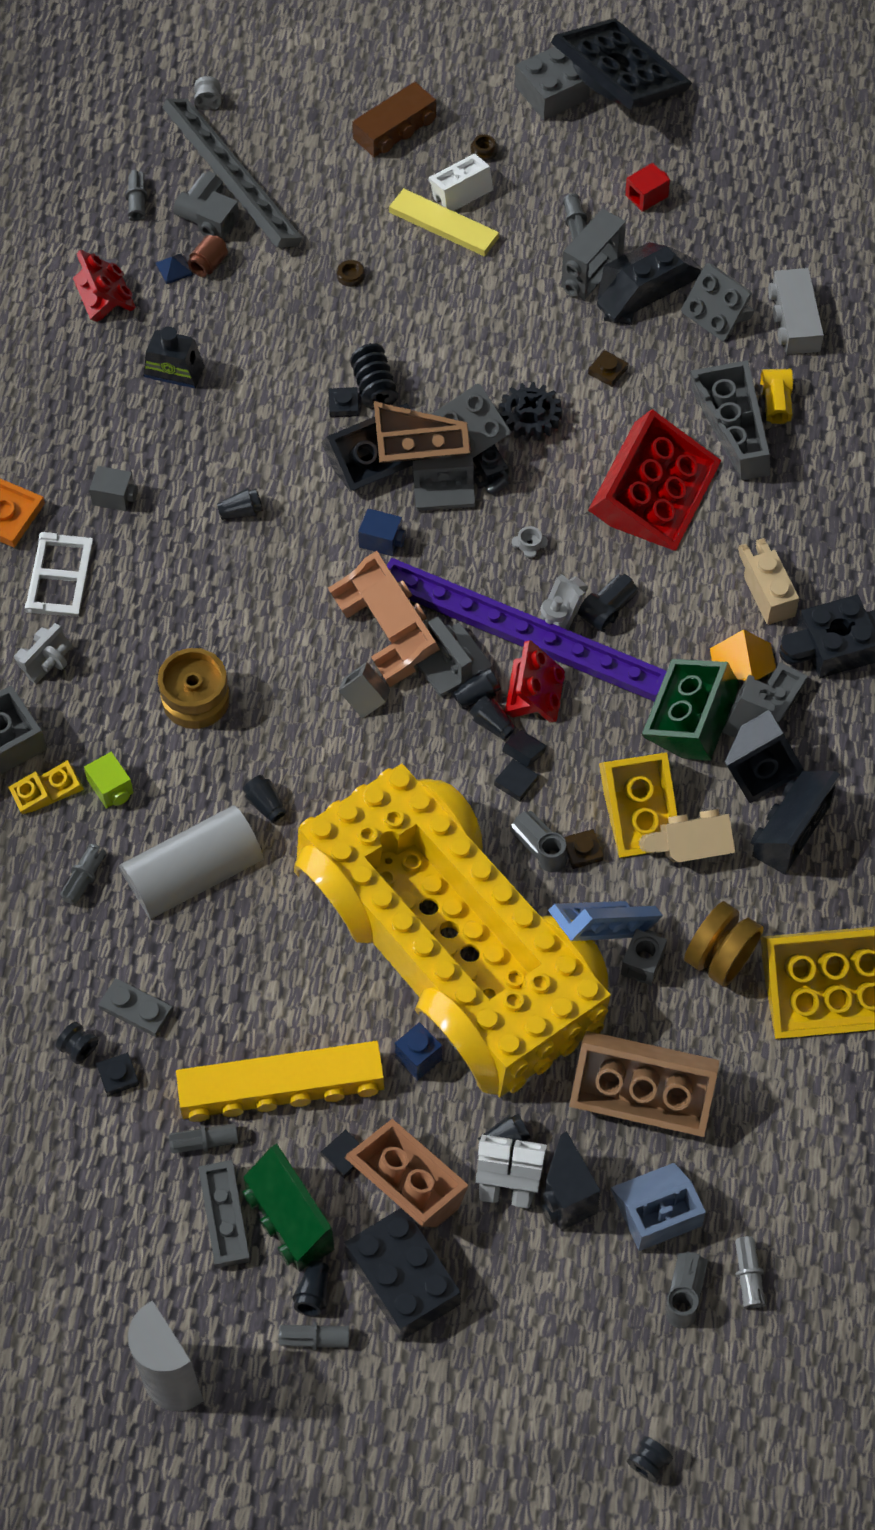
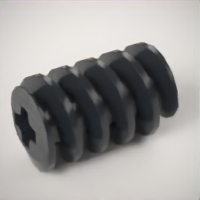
[350,343,398,409]

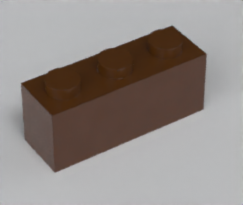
[352,82,436,157]

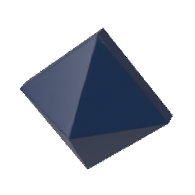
[155,253,193,284]

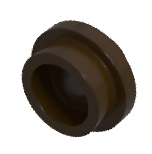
[470,134,498,160]

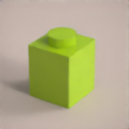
[84,751,134,809]

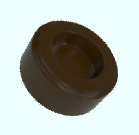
[336,260,365,287]

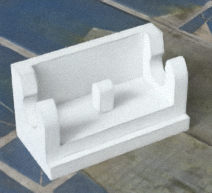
[429,154,493,211]

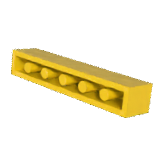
[176,1040,384,1122]

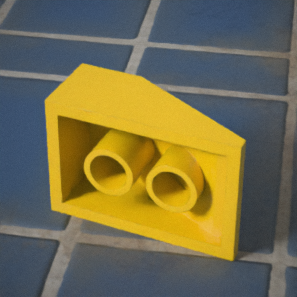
[599,752,677,858]

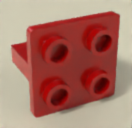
[73,250,136,322]
[505,640,565,723]

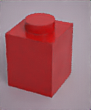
[625,163,670,212]

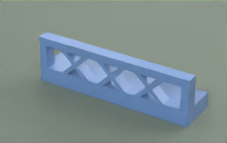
[548,901,663,941]

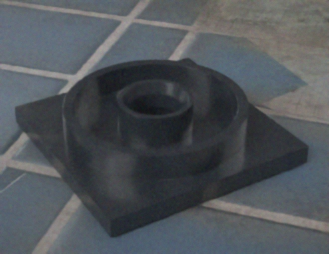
[551,18,692,110]

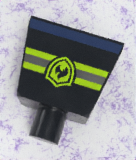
[143,326,205,389]

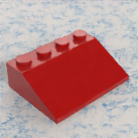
[588,409,722,551]

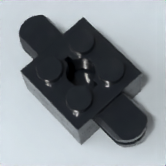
[779,594,875,679]

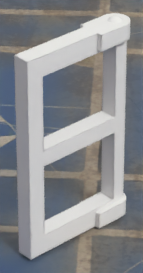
[24,532,93,617]

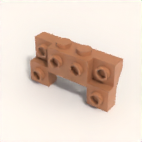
[328,551,440,687]

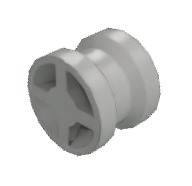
[194,76,221,110]

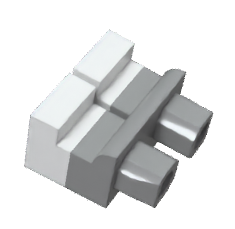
[475,1135,547,1208]

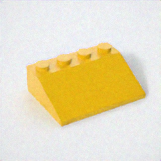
[761,927,875,1039]

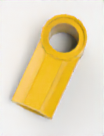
[760,369,793,424]

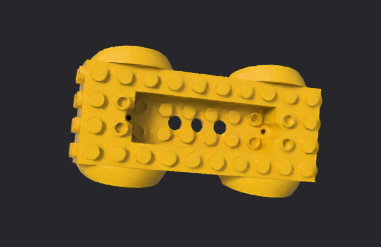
[294,763,611,1098]

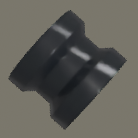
[56,1022,98,1065]
[627,1436,673,1483]

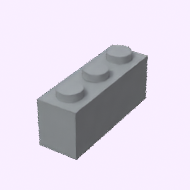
[768,268,824,355]

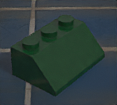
[642,659,740,761]
[242,1143,335,1272]

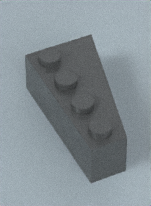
[690,360,771,480]

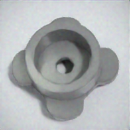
[512,526,548,558]

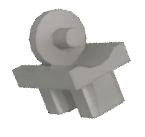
[540,575,588,630]
[14,623,73,684]

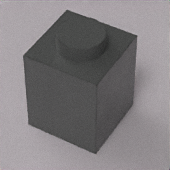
[89,466,138,512]

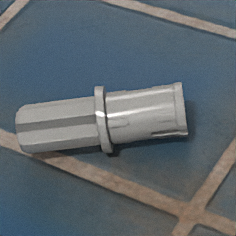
[735,1236,766,1309]

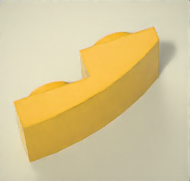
[8,760,84,814]

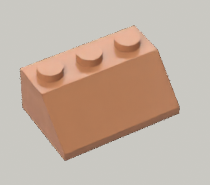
[345,1119,468,1228]

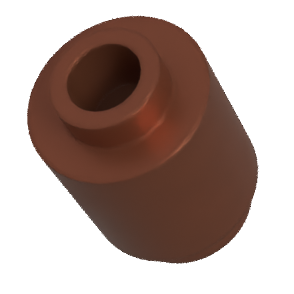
[188,235,228,277]

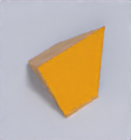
[710,630,776,681]

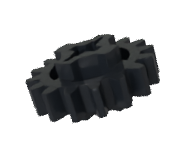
[499,382,562,441]

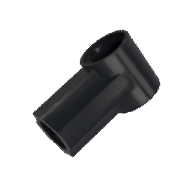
[578,574,638,632]

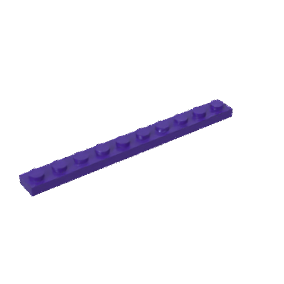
[387,557,667,702]

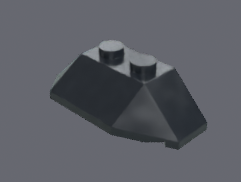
[597,242,702,323]

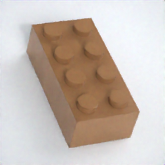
[569,1031,720,1137]

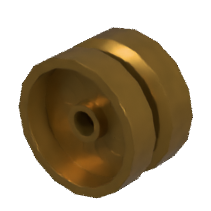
[157,648,230,729]
[684,901,764,987]

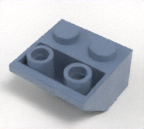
[611,1163,706,1251]

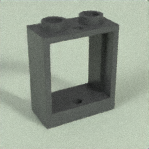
[561,208,626,300]

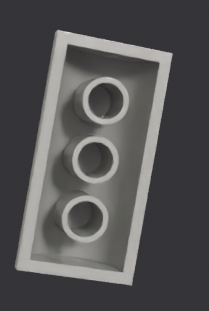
[119,805,264,920]
[128,1301,204,1411]

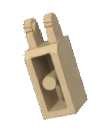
[738,538,799,625]
[638,809,736,862]

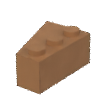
[374,401,471,463]

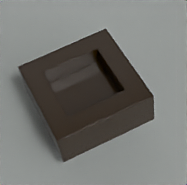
[588,350,628,387]
[564,829,604,869]

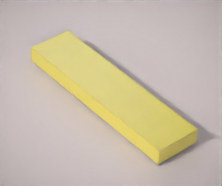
[389,188,499,257]

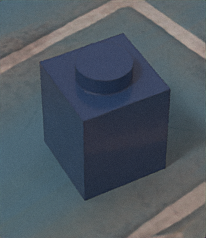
[358,508,406,556]
[394,1022,442,1081]

